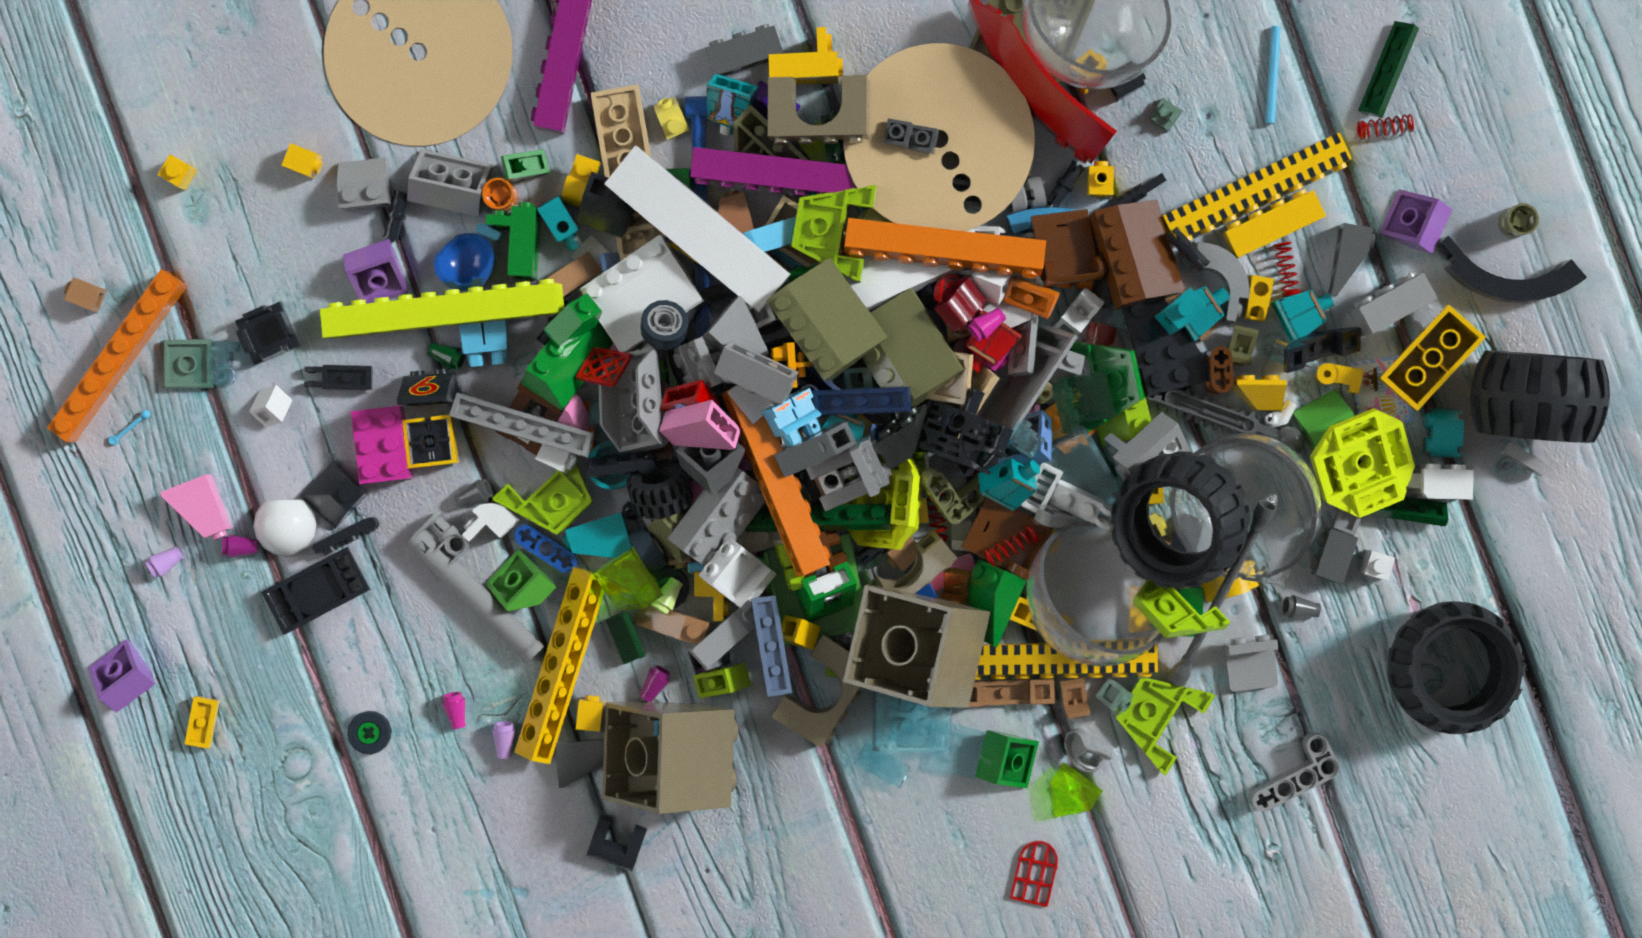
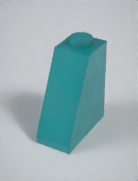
[563,512,637,560]

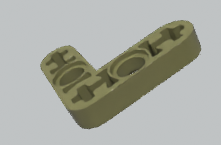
[920,467,991,524]

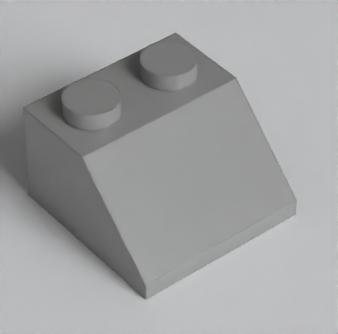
[336,157,392,211]

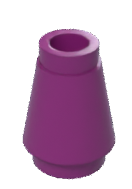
[222,534,258,558]
[639,665,671,702]

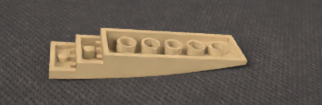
[591,84,667,261]

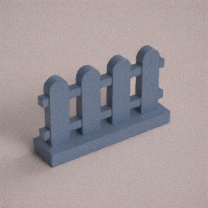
[751,595,792,697]

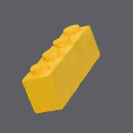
[1222,189,1326,258]

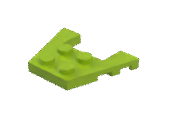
[791,185,877,282]
[492,463,594,536]
[1132,579,1231,638]
[1115,677,1216,776]

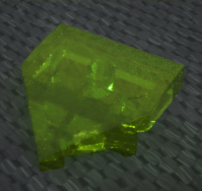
[1046,762,1103,818]

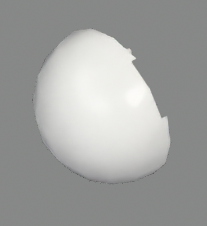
[253,500,316,556]

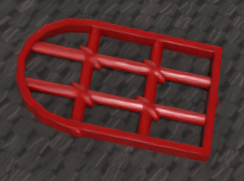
[1010,840,1058,907]

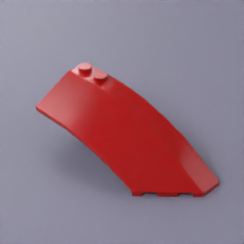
[968,0,1117,164]

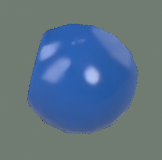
[434,233,496,291]

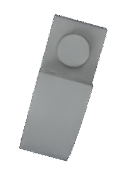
[1191,242,1250,323]

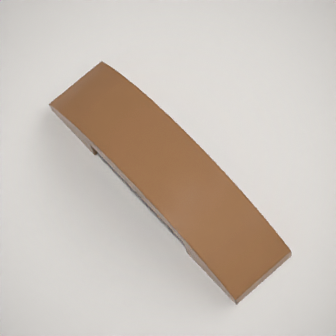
[969,679,1055,707]

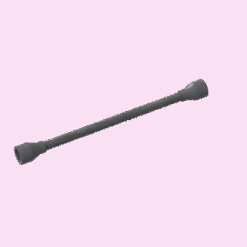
[1168,500,1277,687]

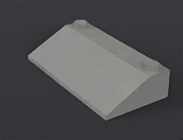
[976,322,1077,460]

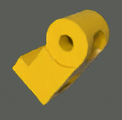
[1244,274,1274,322]
[1314,363,1363,394]

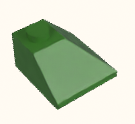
[485,549,556,611]

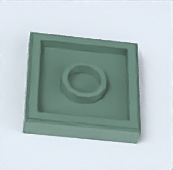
[163,339,214,389]

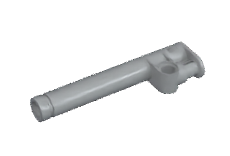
[406,510,544,663]

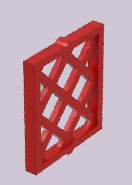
[576,347,633,388]

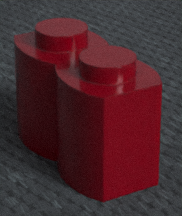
[935,276,986,332]

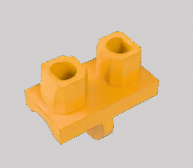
[771,343,812,388]

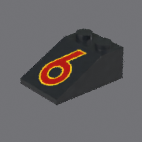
[397,369,457,406]

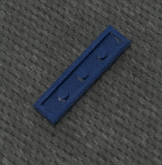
[812,387,911,415]

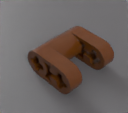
[1204,346,1234,395]

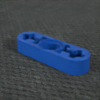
[515,524,578,573]

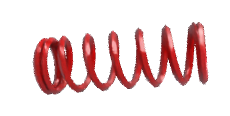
[1357,113,1414,140]
[1273,242,1301,297]
[926,491,948,541]
[984,525,1040,567]

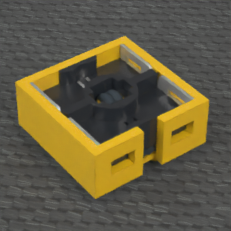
[402,415,459,469]

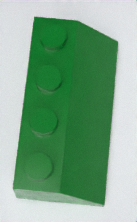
[521,322,614,411]

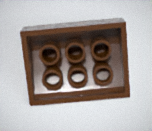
[1089,200,1185,311]

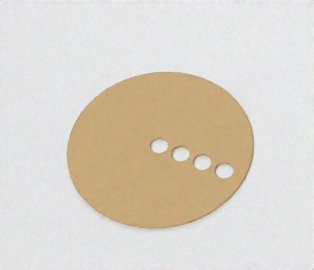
[324,0,513,146]
[843,43,1035,231]

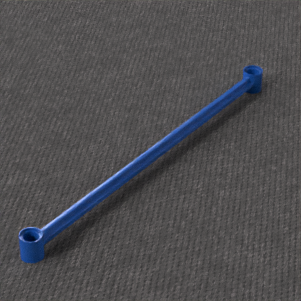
[685,96,711,480]

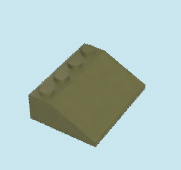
[766,258,888,382]
[862,288,964,413]

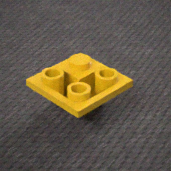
[1231,375,1287,411]

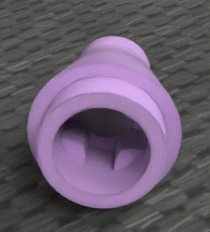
[145,546,184,578]
[491,721,516,759]

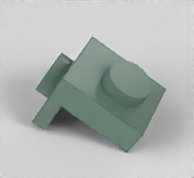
[1095,677,1134,715]

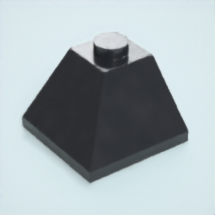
[300,460,369,529]

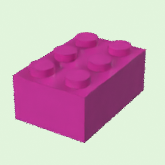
[351,406,413,484]

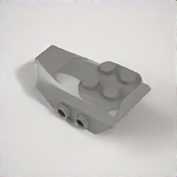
[599,342,669,452]

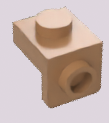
[1060,677,1090,719]

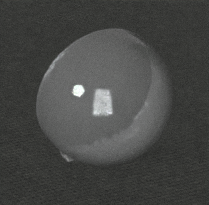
[1021,0,1171,89]
[1170,433,1321,586]
[1026,521,1163,666]

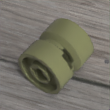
[1498,203,1539,238]

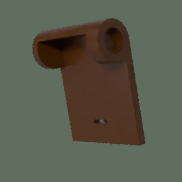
[1030,209,1107,287]
[961,497,1054,580]

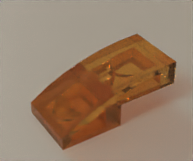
[941,567,970,605]

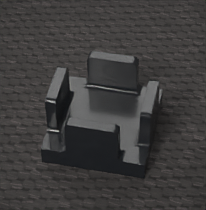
[235,301,301,366]

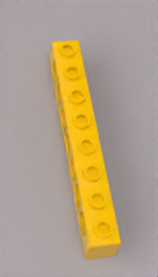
[515,567,609,764]

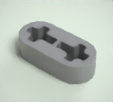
[1501,442,1548,476]
[1034,505,1078,529]

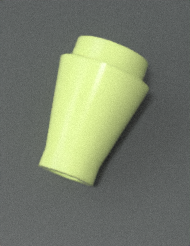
[651,577,683,615]

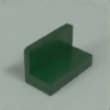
[605,610,647,664]

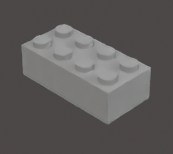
[668,467,766,566]

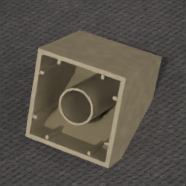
[843,585,990,708]
[602,701,738,814]

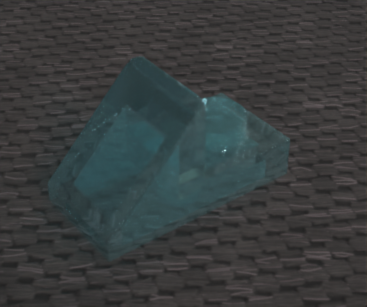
[1007,419,1045,458]

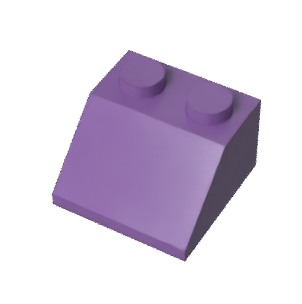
[1380,189,1452,254]
[343,239,409,304]
[88,639,155,713]

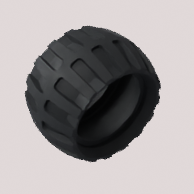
[1470,350,1610,443]
[1110,451,1250,589]
[1387,601,1525,734]

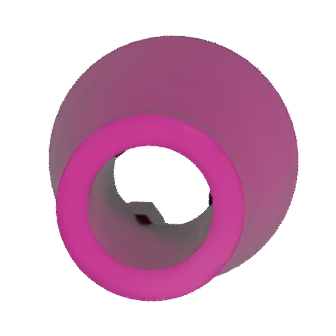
[968,307,1006,342]
[441,691,466,729]

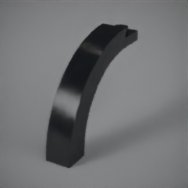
[1437,236,1587,302]

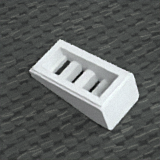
[1020,463,1063,513]

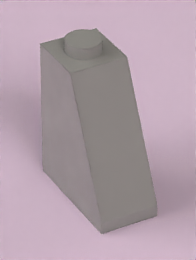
[703,295,769,357]

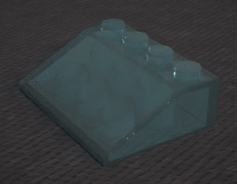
[872,691,952,753]

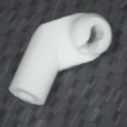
[1264,399,1297,428]

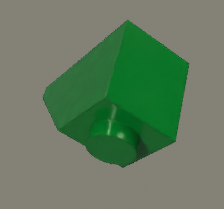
[544,293,602,349]

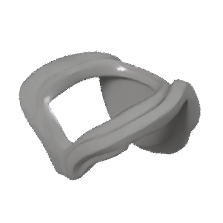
[1064,728,1113,773]

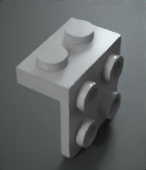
[1224,634,1278,692]

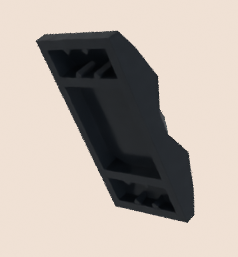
[261,547,371,635]

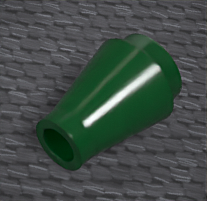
[427,342,465,371]

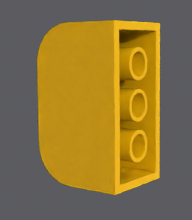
[1378,304,1486,412]

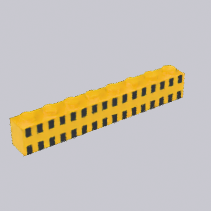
[1162,132,1352,241]
[975,641,1158,679]

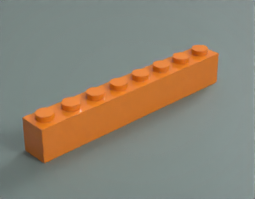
[844,218,1046,278]
[47,269,188,443]
[722,389,830,578]

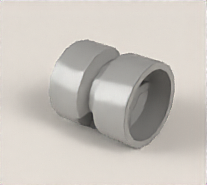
[1009,176,1046,214]

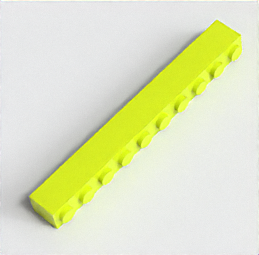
[320,279,564,339]

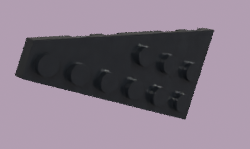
[1122,298,1209,397]

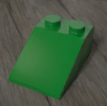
[968,559,1027,647]

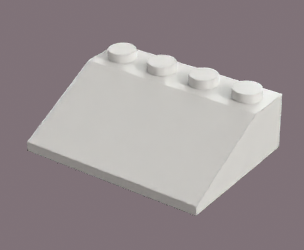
[580,235,704,353]

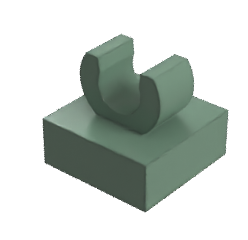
[1148,98,1183,132]

